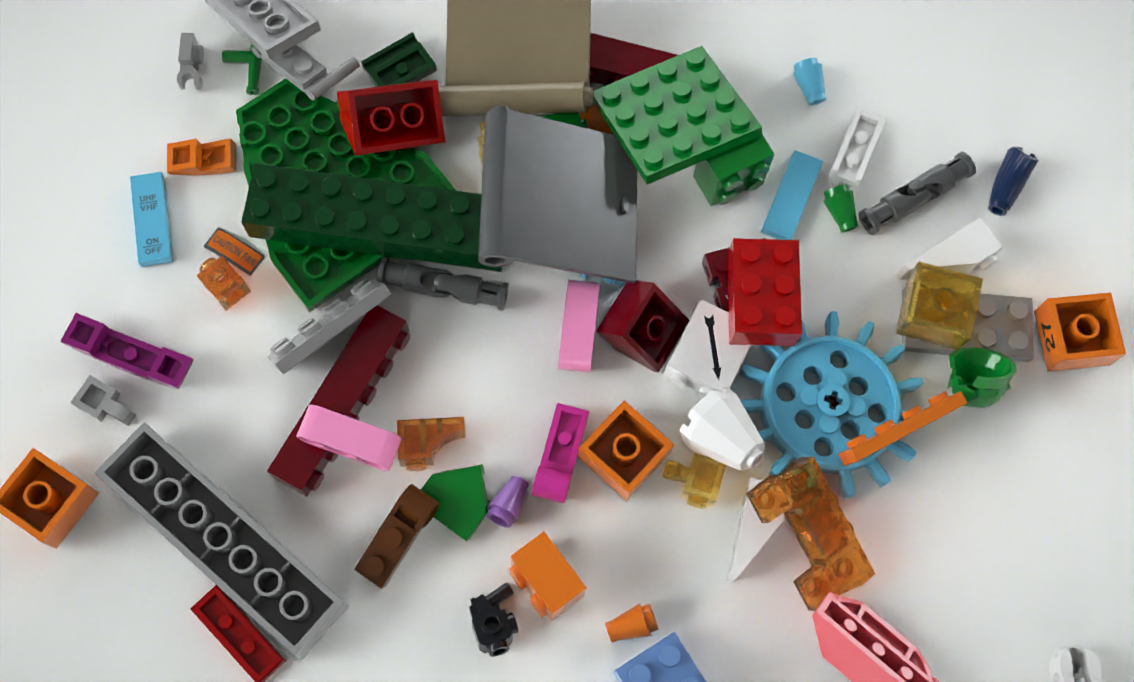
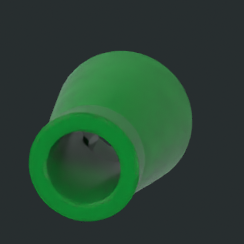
[823,184,859,233]

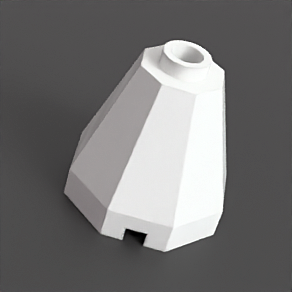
[679,387,765,471]

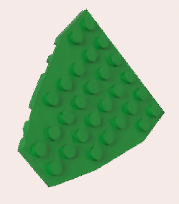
[236,78,456,313]

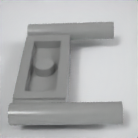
[252,45,360,101]

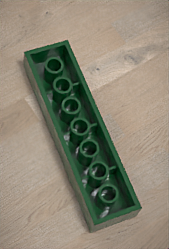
[241,163,502,272]

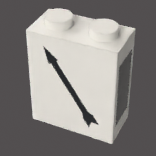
[664,299,751,398]

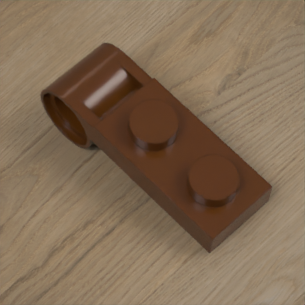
[354,484,440,589]

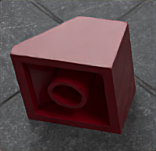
[596,280,690,373]

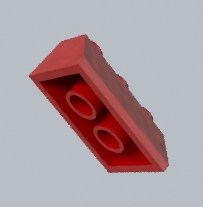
[337,80,446,155]

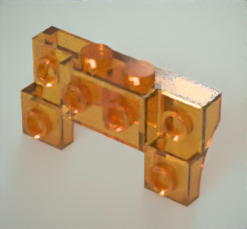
[746,456,875,611]

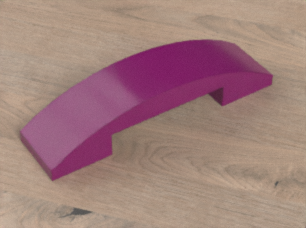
[60,313,194,389]

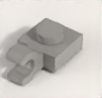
[176,33,204,90]
[70,375,136,426]

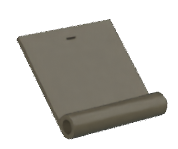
[439,0,594,117]

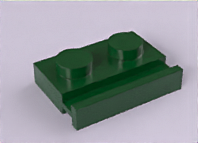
[361,32,437,87]

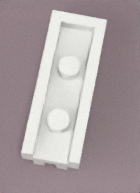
[829,108,886,189]

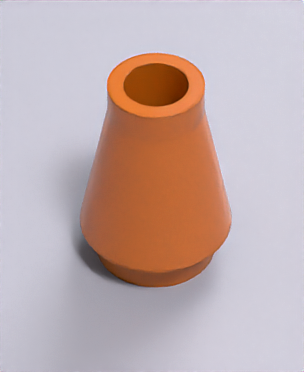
[605,603,659,643]

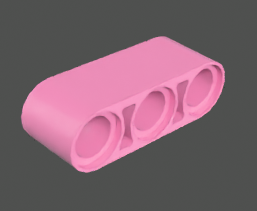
[558,280,600,373]
[296,405,402,471]

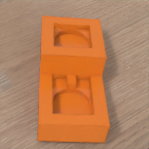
[167,139,236,176]

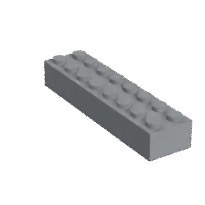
[94,422,349,660]

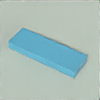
[761,150,823,240]

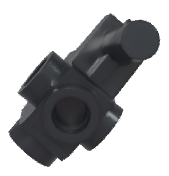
[469,582,519,657]

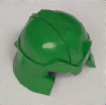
[947,347,1017,408]

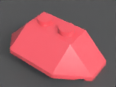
[812,592,939,682]

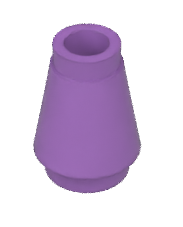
[487,475,529,528]

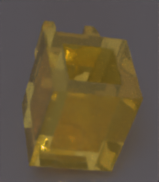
[662,453,726,509]

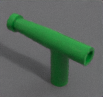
[222,44,262,95]

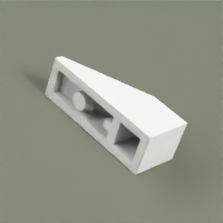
[896,217,1003,280]
[726,477,794,582]

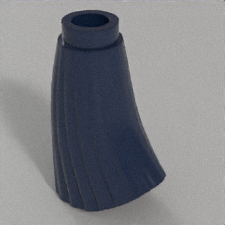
[988,146,1039,216]

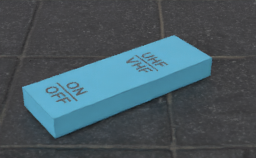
[130,172,173,267]

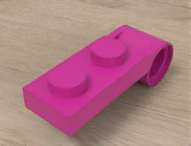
[531,403,589,504]

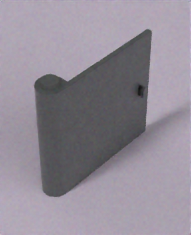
[478,105,637,284]

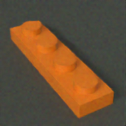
[838,391,967,466]

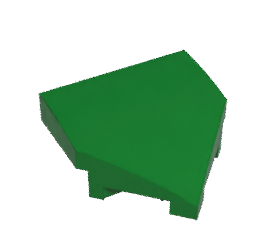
[421,464,490,541]

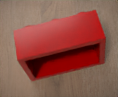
[728,238,802,346]

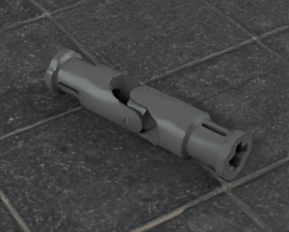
[859,151,976,235]
[377,257,509,311]

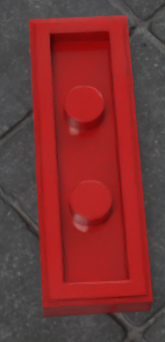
[190,585,287,682]

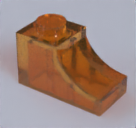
[397,417,466,471]

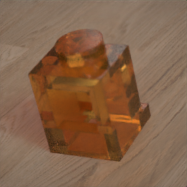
[196,256,251,311]

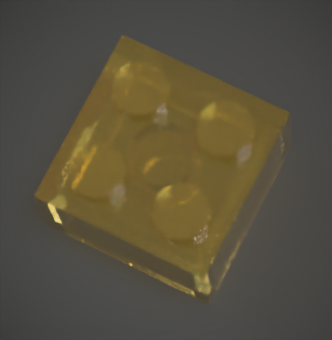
[895,261,983,351]

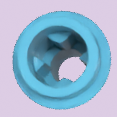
[793,57,826,106]

